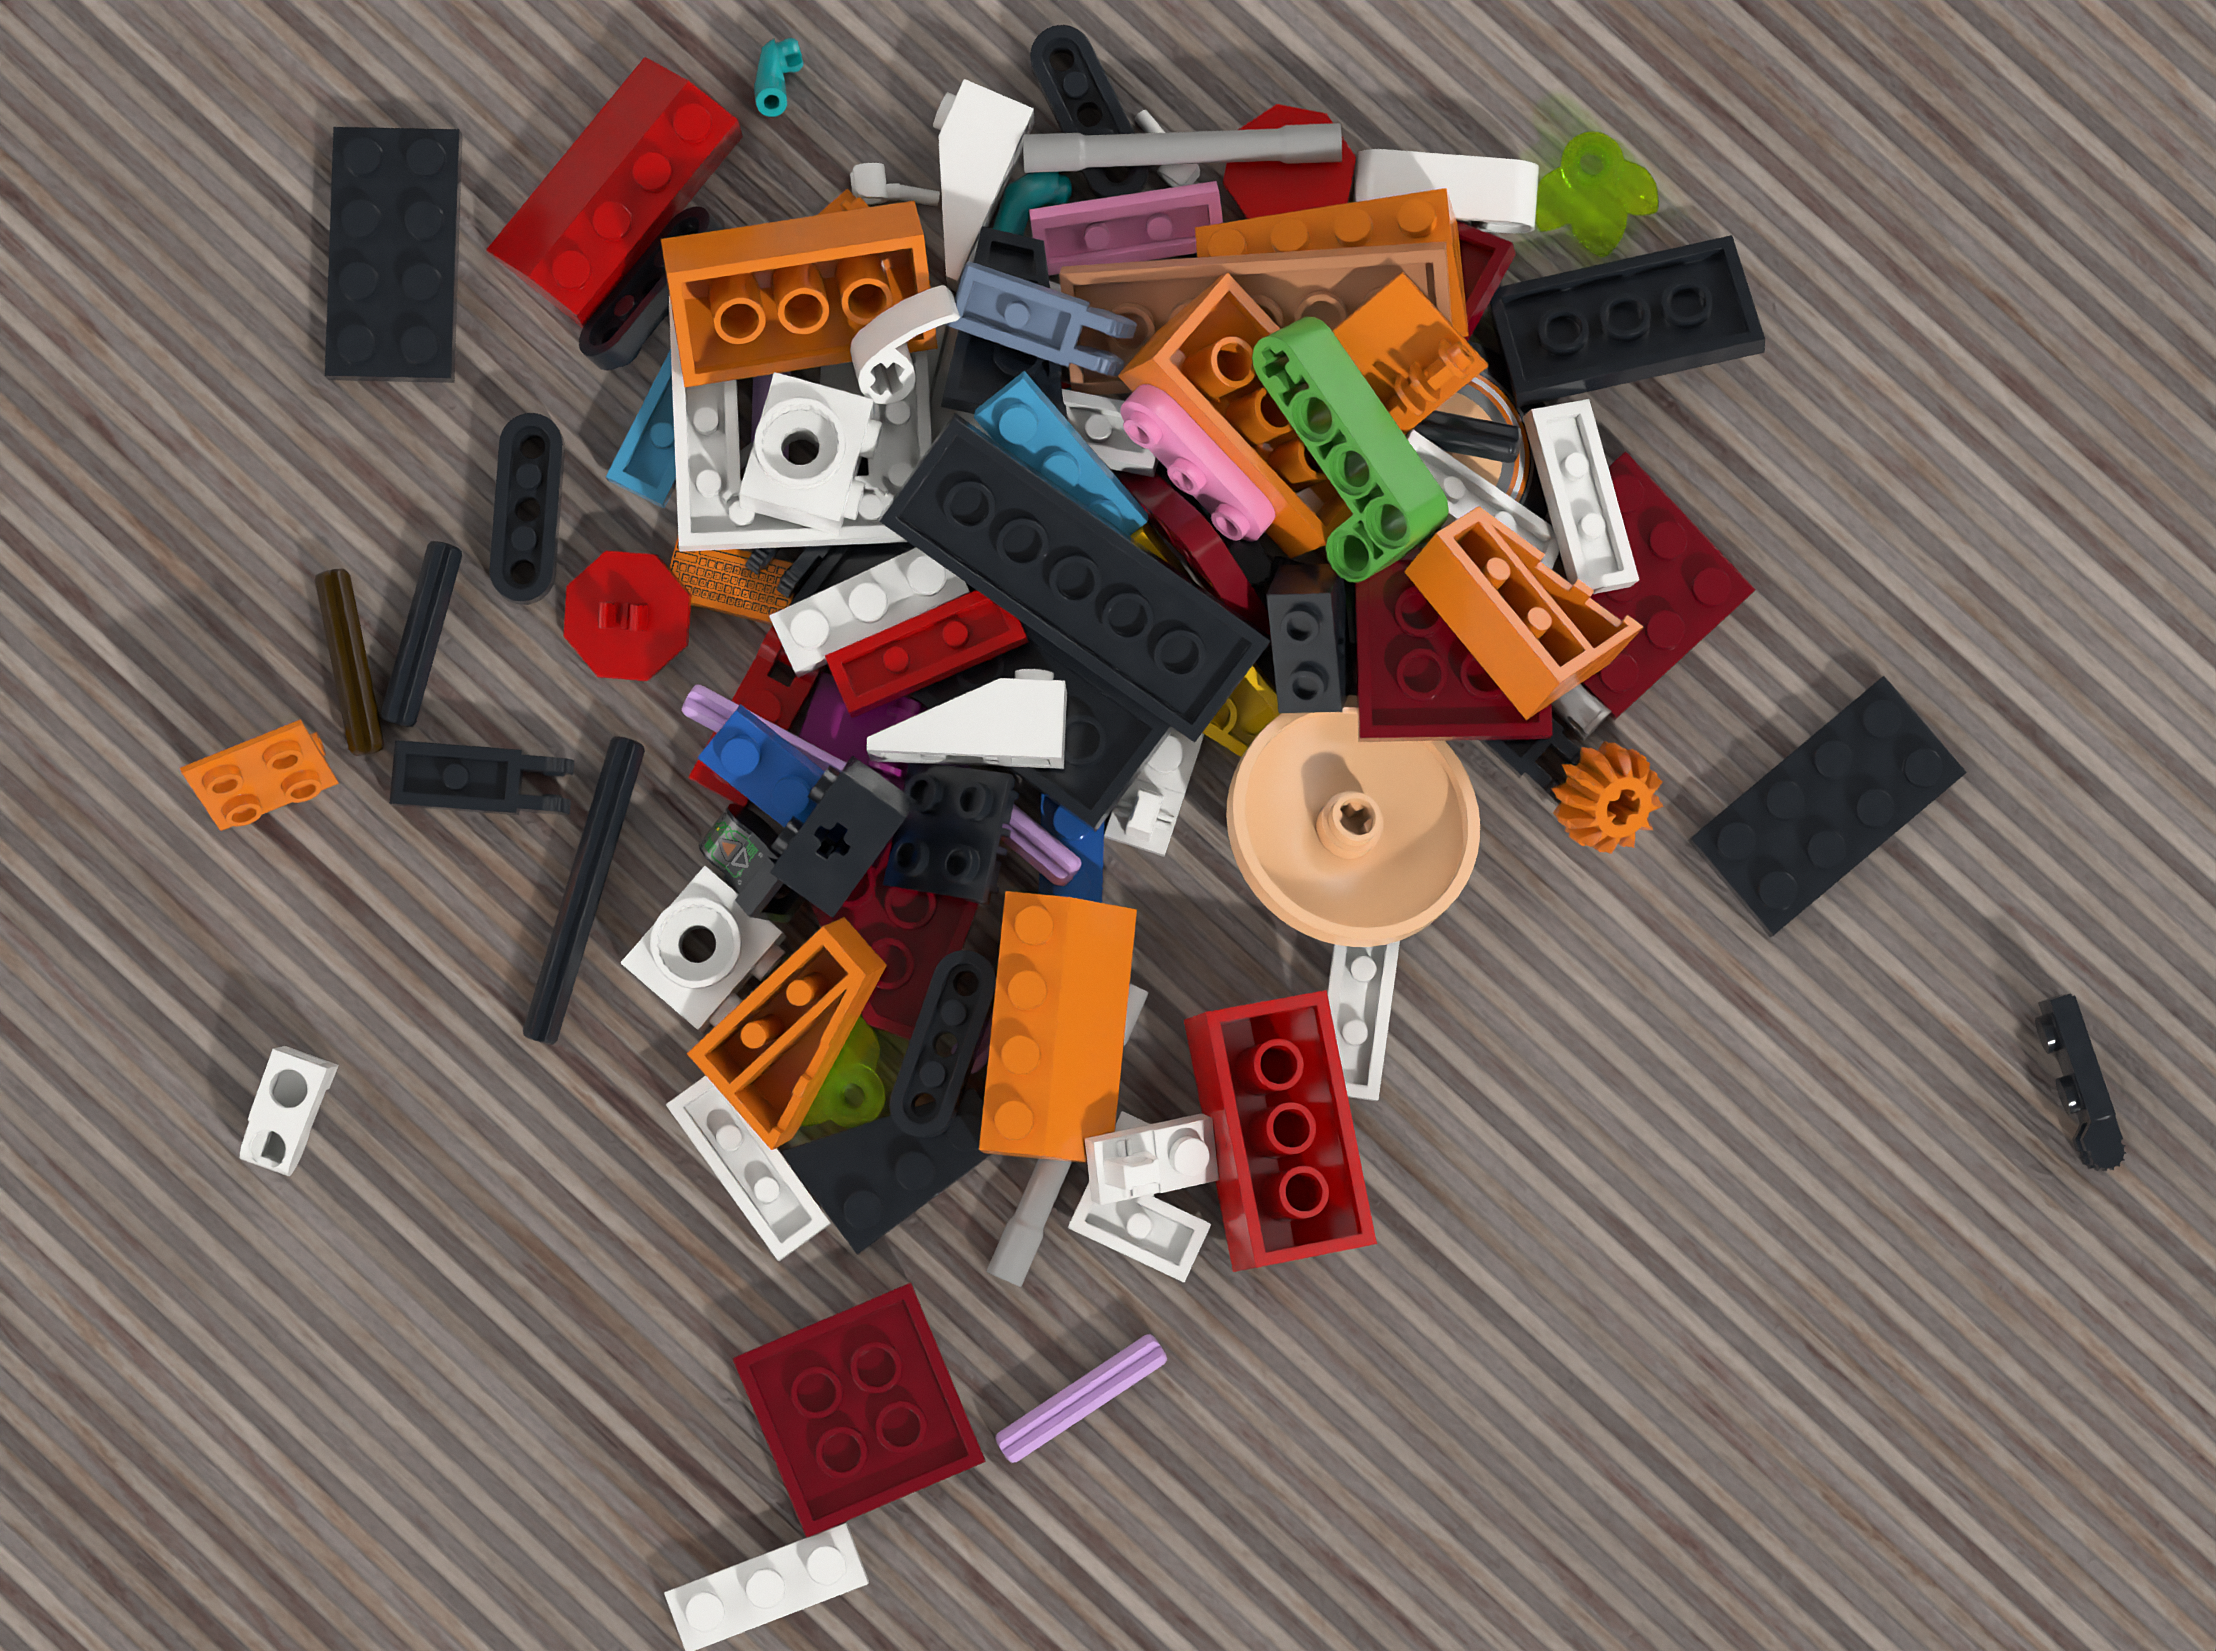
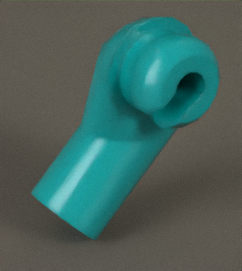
[754,37,804,117]
[992,172,1072,236]

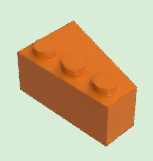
[1404,506,1643,720]
[687,917,887,1150]

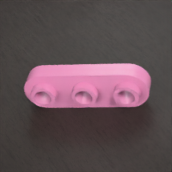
[1120,384,1275,541]

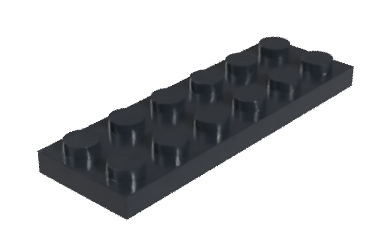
[879,413,1271,743]
[789,542,1172,832]

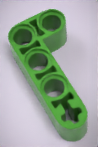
[1252,316,1449,582]

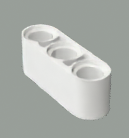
[1353,149,1539,234]

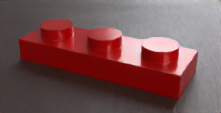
[825,590,1029,718]

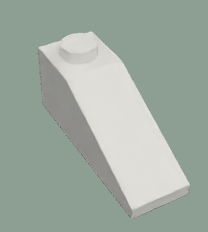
[933,79,1035,292]
[867,669,1067,769]

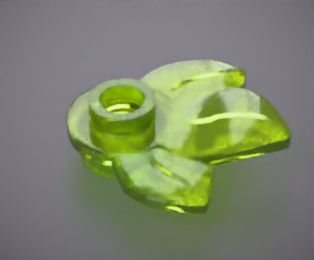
[1535,131,1659,258]
[801,1014,885,1128]

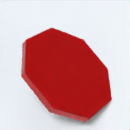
[1223,104,1357,219]
[563,550,692,681]

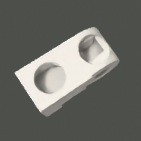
[240,1046,339,1176]

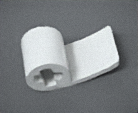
[850,285,960,405]

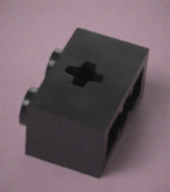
[1267,564,1354,713]
[769,756,916,918]

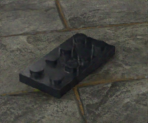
[325,127,462,383]
[1487,235,1765,408]
[1688,676,1967,937]

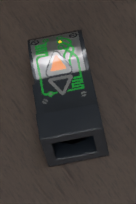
[699,803,806,923]

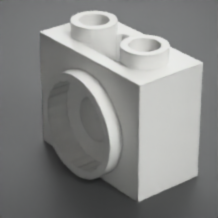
[739,372,883,535]
[621,866,786,1033]

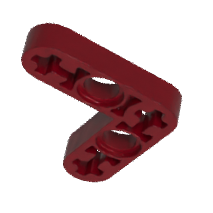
[1112,469,1272,650]

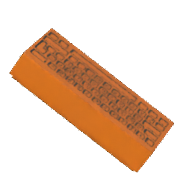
[669,537,796,625]

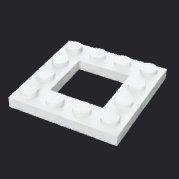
[669,296,932,552]

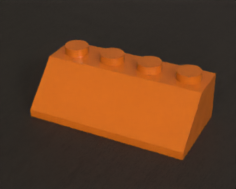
[1195,188,1469,337]
[661,201,938,387]
[1118,272,1353,559]
[979,891,1137,1163]

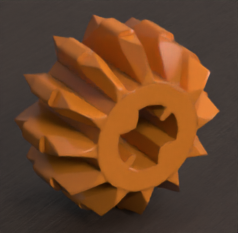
[1551,741,1664,854]

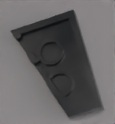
[941,226,1068,421]
[781,1088,993,1255]

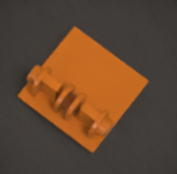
[1332,271,1488,435]
[180,719,339,831]

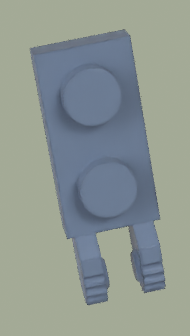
[947,261,1137,377]

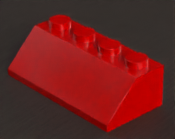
[486,57,743,328]
[1184,990,1377,1272]

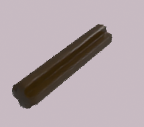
[315,569,384,756]

